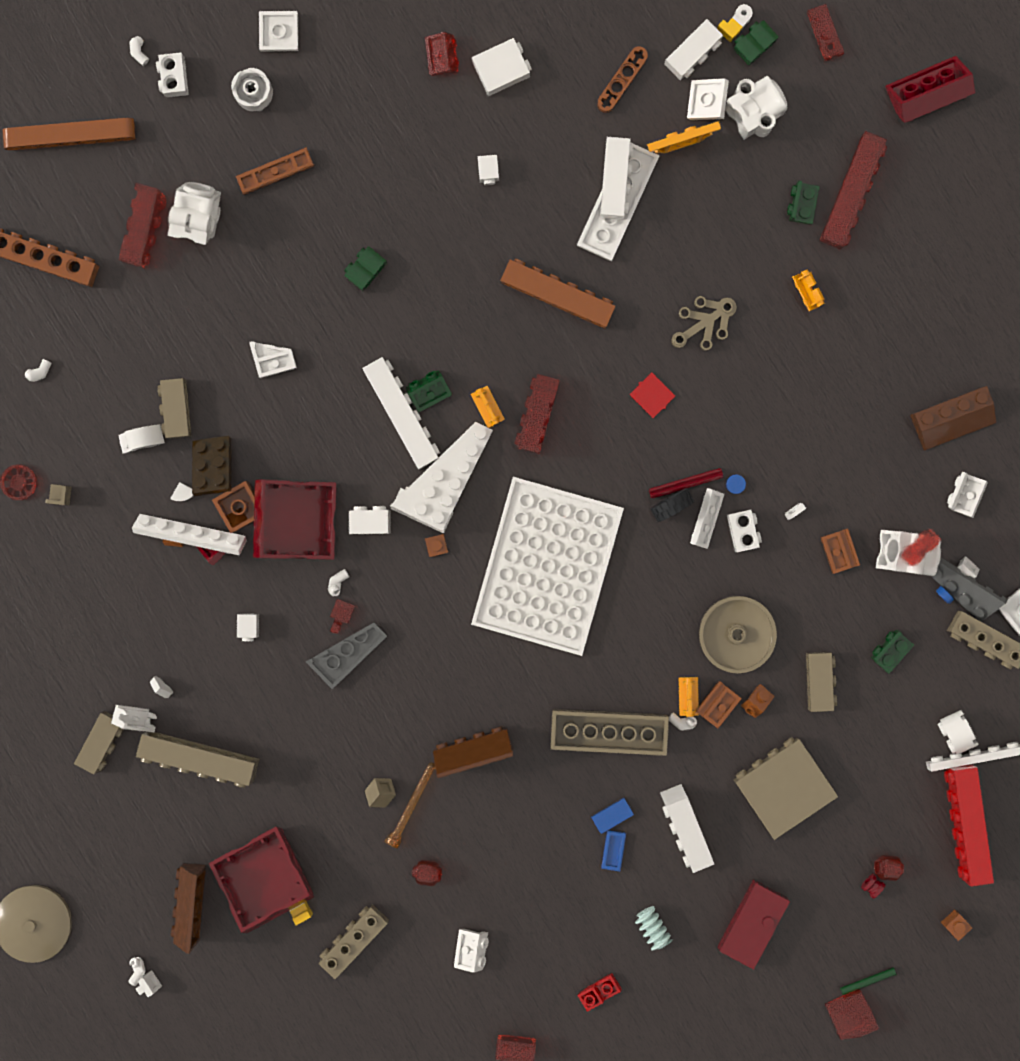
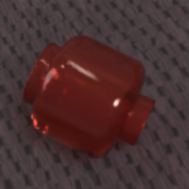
[874,855,904,881]
[412,860,442,886]

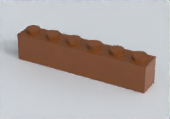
[500,259,615,329]

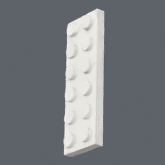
[577,142,659,262]

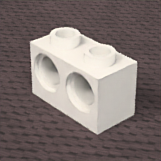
[156,53,189,98]
[727,510,762,552]

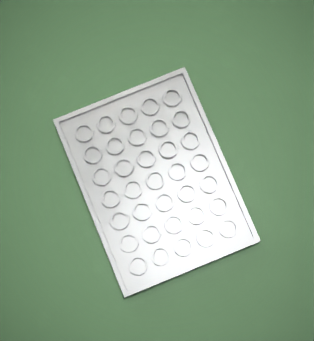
[471,477,624,656]

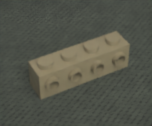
[947,611,1020,670]
[318,904,389,979]

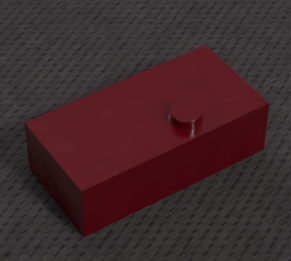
[717,879,790,970]

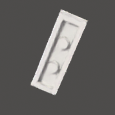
[690,488,724,549]

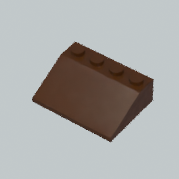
[433,726,513,778]
[171,863,206,953]

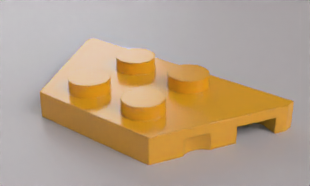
[647,121,721,154]

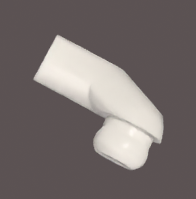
[129,36,149,66]
[25,359,52,382]
[328,569,350,596]
[669,713,697,731]
[128,957,146,986]

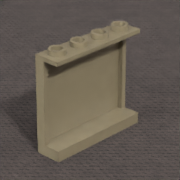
[734,737,838,840]

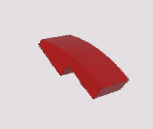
[577,973,622,1011]

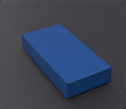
[591,798,634,834]
[601,830,626,871]

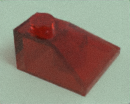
[825,989,879,1040]

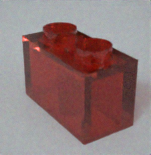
[495,1034,536,1061]

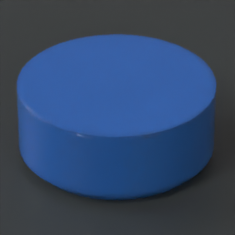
[726,475,746,494]
[936,586,954,604]

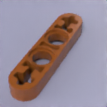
[597,46,648,113]

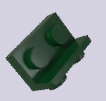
[787,180,820,225]
[406,370,452,413]
[871,630,914,674]

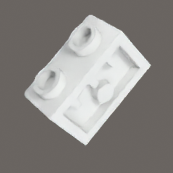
[454,929,489,972]

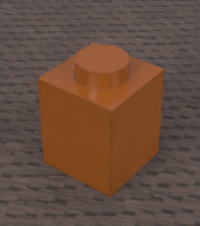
[941,909,972,941]

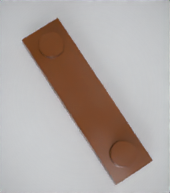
[236,147,314,195]

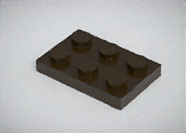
[192,436,231,496]

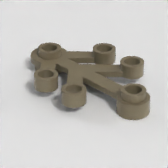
[671,296,737,351]

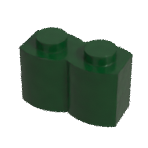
[734,20,779,66]
[344,246,387,292]

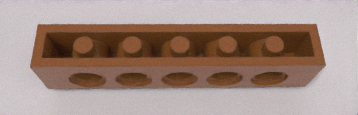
[0,228,99,287]

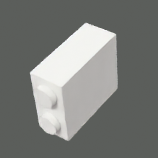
[472,38,532,96]

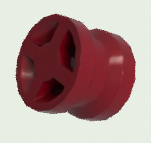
[861,874,886,899]

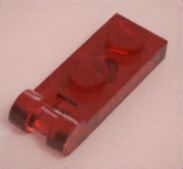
[807,4,844,61]

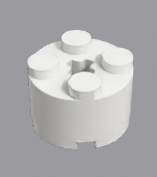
[231,68,273,111]
[938,710,978,755]

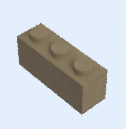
[158,378,192,439]
[806,652,837,712]
[74,711,124,774]

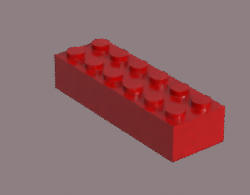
[944,764,994,886]

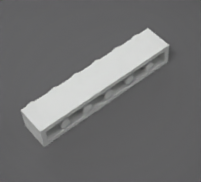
[362,357,440,470]

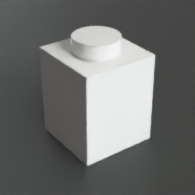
[478,155,499,185]
[237,614,259,641]

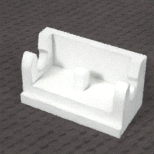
[111,705,157,732]

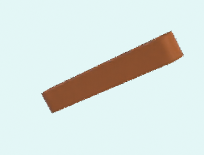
[2,118,136,150]

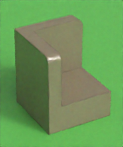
[45,484,71,505]
[365,778,396,807]

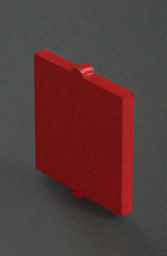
[630,373,675,418]

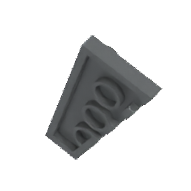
[930,558,1008,622]
[306,622,388,689]

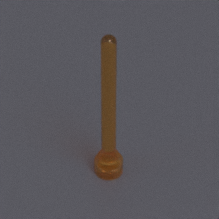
[384,762,435,849]

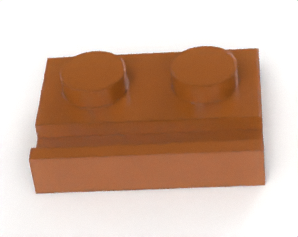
[820,529,860,574]
[696,681,742,729]

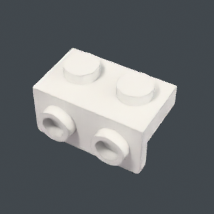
[947,472,988,518]

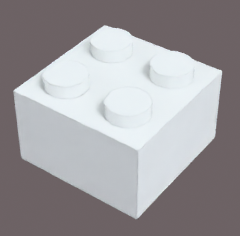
[349,506,391,534]

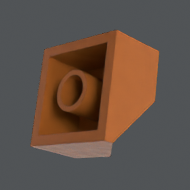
[212,481,255,533]

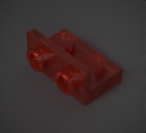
[425,32,459,76]

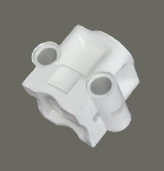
[725,76,787,140]
[168,182,221,245]
[876,530,941,576]

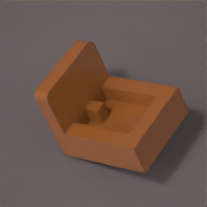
[741,684,775,718]

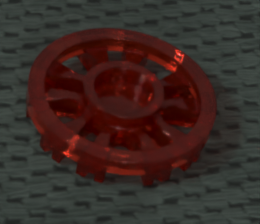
[0,464,37,500]

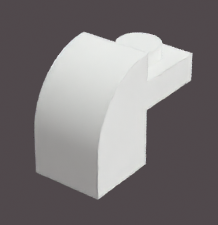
[119,424,165,453]

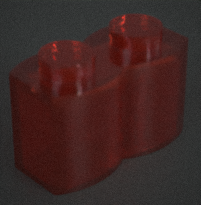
[899,529,941,566]

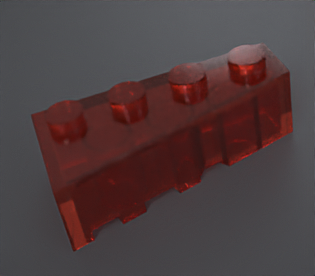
[119,183,167,269]
[515,374,560,455]

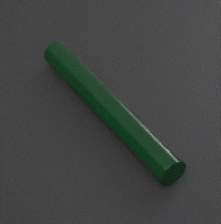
[840,967,897,995]

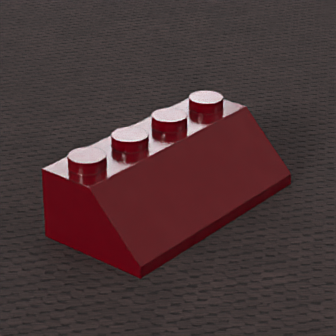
[886,56,975,123]

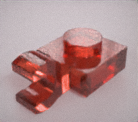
[330,599,355,634]

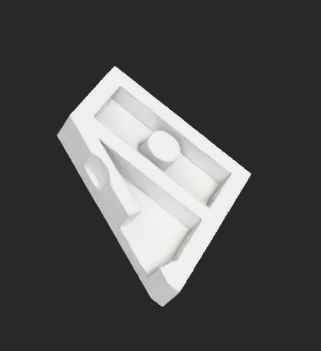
[249,342,297,378]

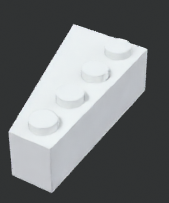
[660,784,714,873]

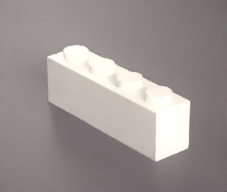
[600,137,633,219]

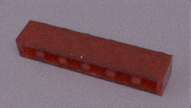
[819,131,888,250]

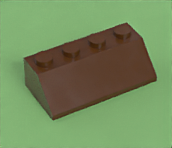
[910,386,996,450]

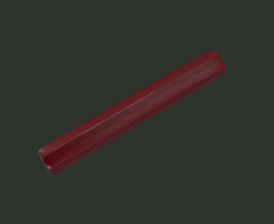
[649,468,723,498]

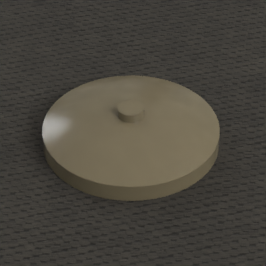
[699,596,777,673]
[0,885,72,963]

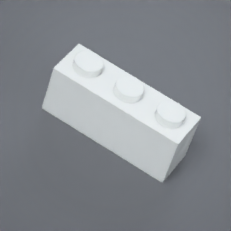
[665,19,723,80]

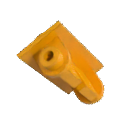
[792,269,825,311]
[471,386,505,428]
[679,677,699,717]

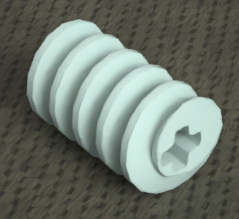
[635,906,673,951]

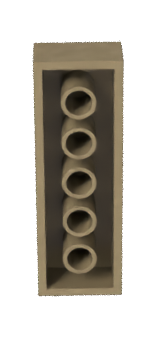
[550,709,669,756]
[136,732,260,788]

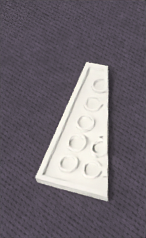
[390,422,493,532]

